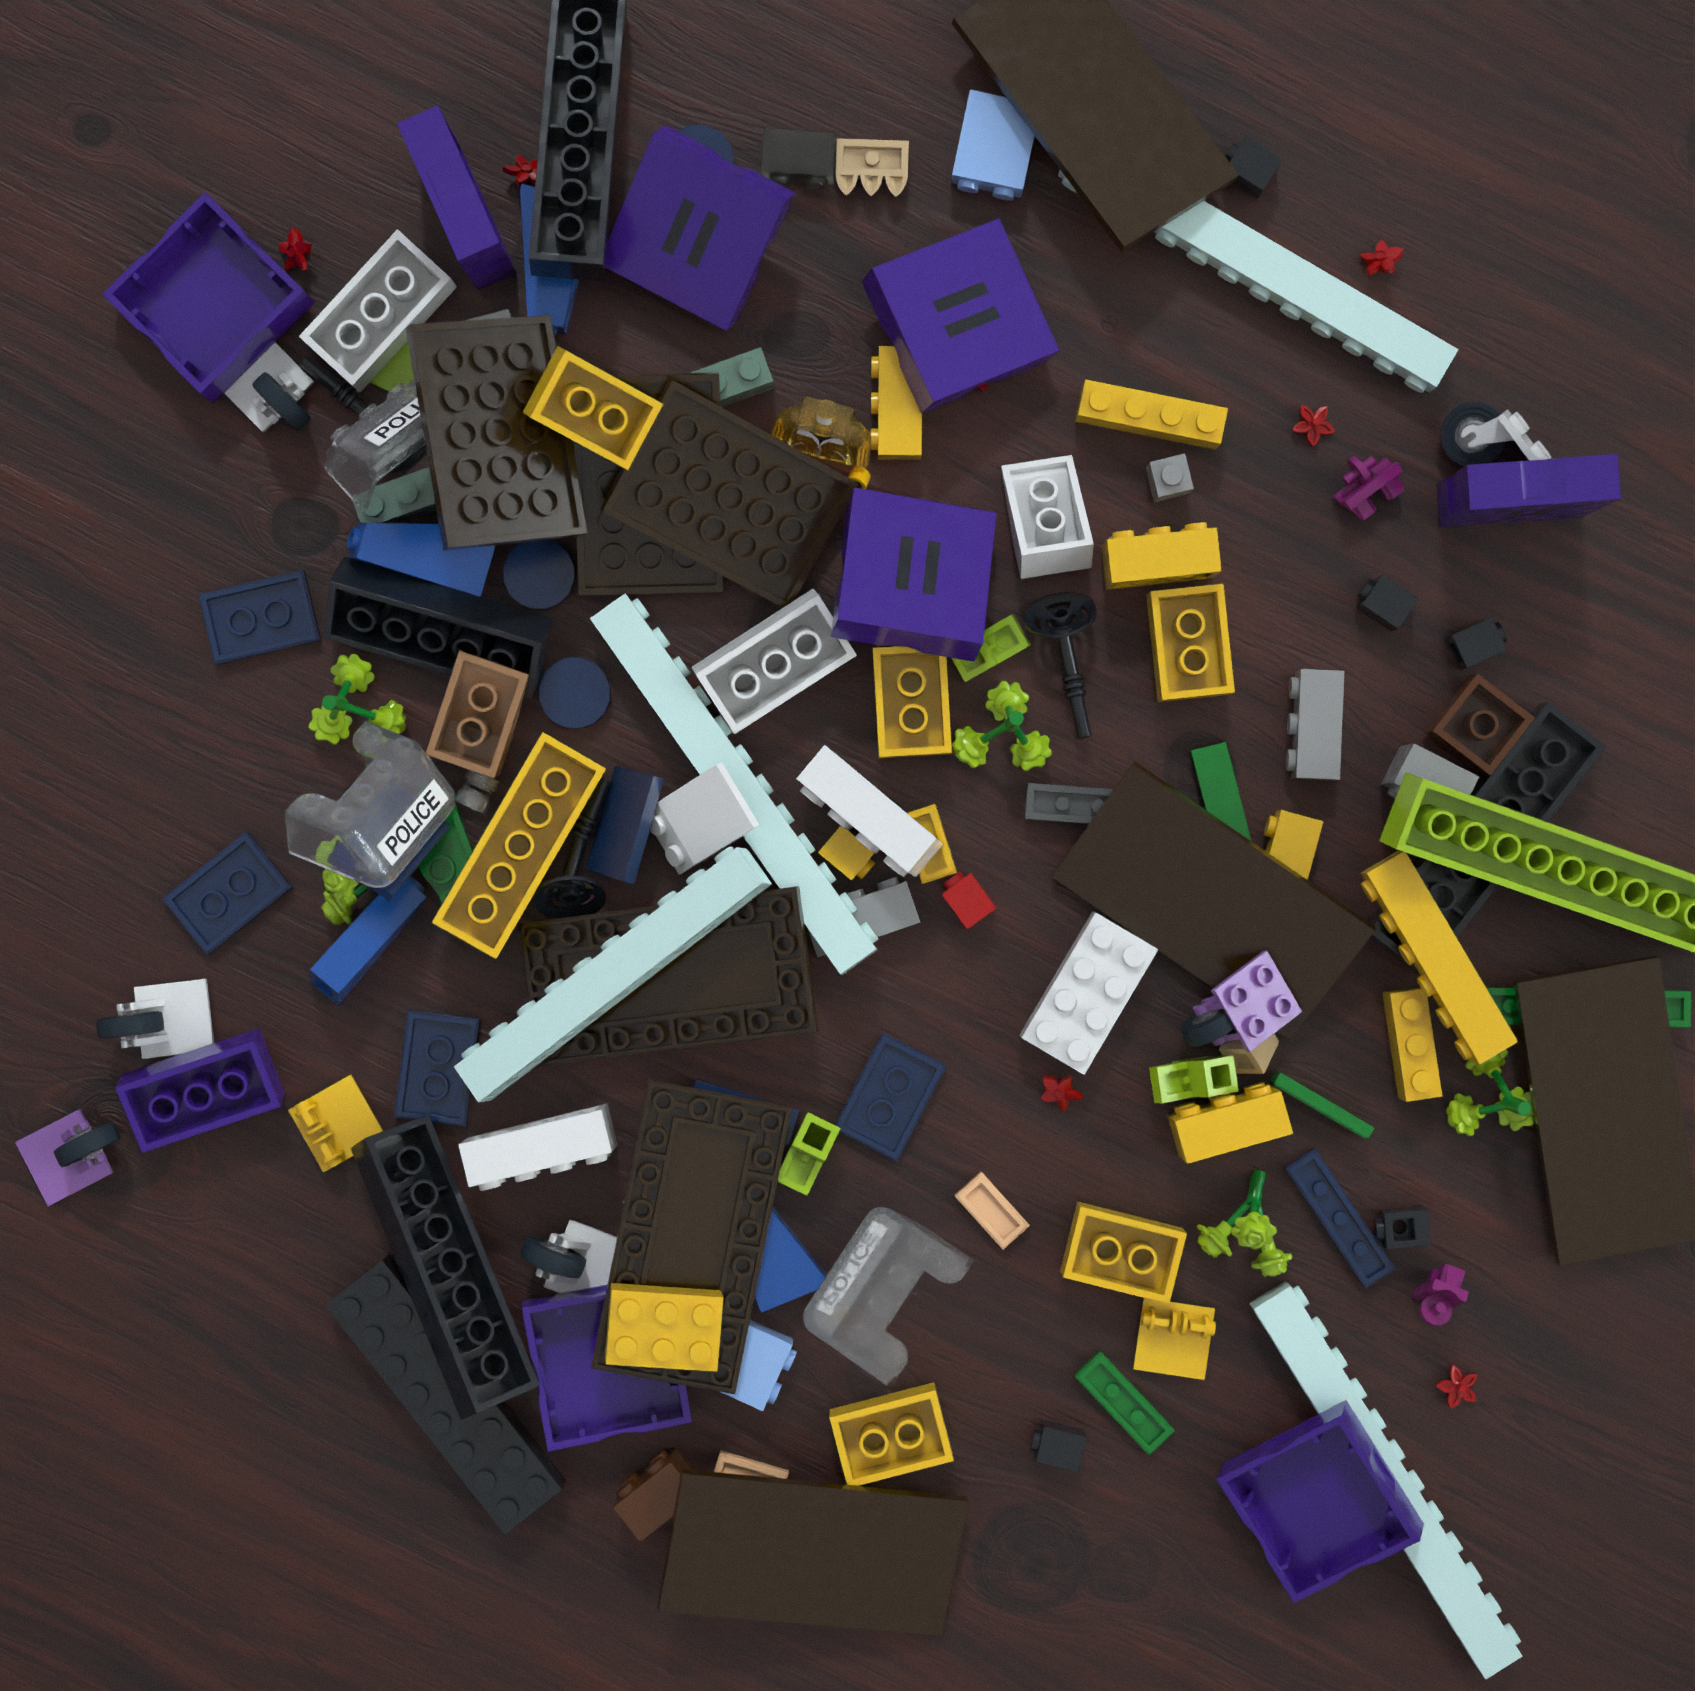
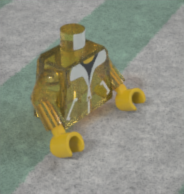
[770,396,871,489]

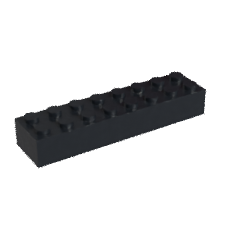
[529,0,627,282]
[1368,702,1606,976]
[351,1115,540,1420]
[325,1254,566,1534]

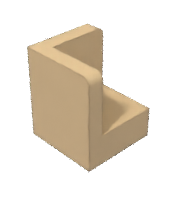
[1219,1033,1279,1074]

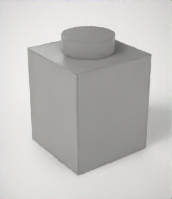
[1145,453,1194,503]

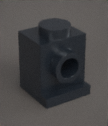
[1373,1205,1431,1249]

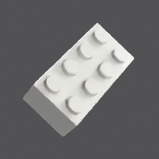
[299,229,457,392]
[692,589,857,734]
[796,745,943,877]
[1019,912,1158,1075]
[458,1103,618,1191]

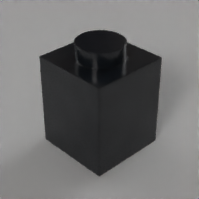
[1225,137,1282,199]
[1356,575,1419,631]
[1445,617,1507,670]
[1029,1420,1087,1472]

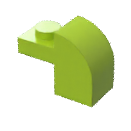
[1149,1055,1239,1104]
[777,1112,841,1197]

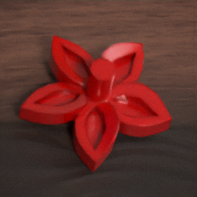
[503,154,538,187]
[278,228,312,270]
[1360,240,1404,276]
[1291,405,1335,447]
[1040,1075,1083,1112]
[1435,1364,1478,1409]

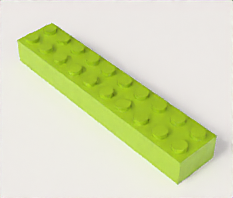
[1379,772,1695,953]

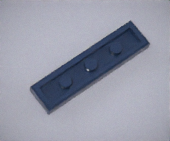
[1284,1147,1396,1289]

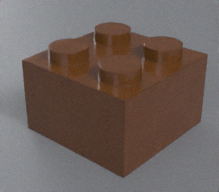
[1424,673,1535,777]
[613,1447,693,1542]

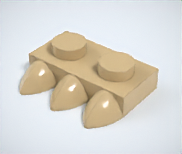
[836,139,909,197]

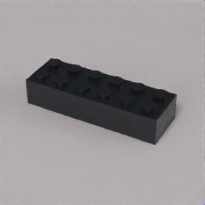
[323,557,553,699]

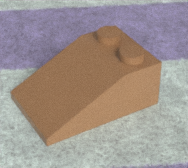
[426,651,530,778]

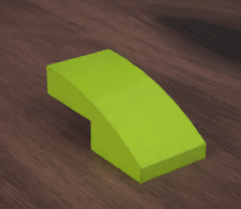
[951,614,1031,682]

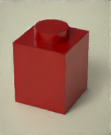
[941,871,996,929]

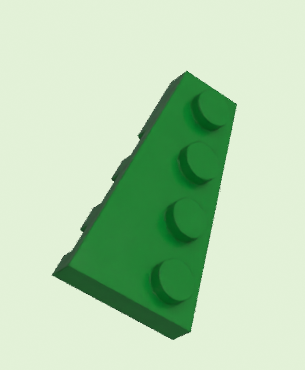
[418,789,473,904]

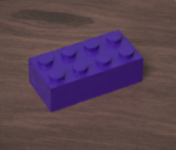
[115,1028,285,1153]

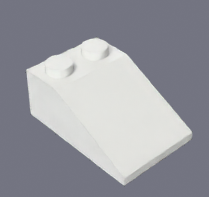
[1001,455,1094,579]
[650,762,759,875]

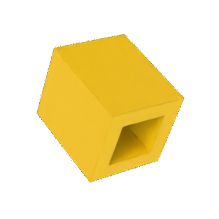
[818,826,875,880]

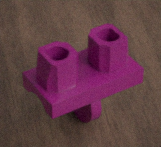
[1333,456,1404,521]
[1412,1264,1469,1326]

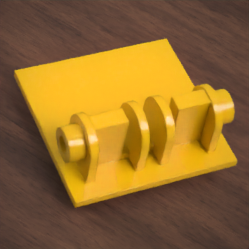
[288,1075,383,1173]
[1133,1298,1216,1380]

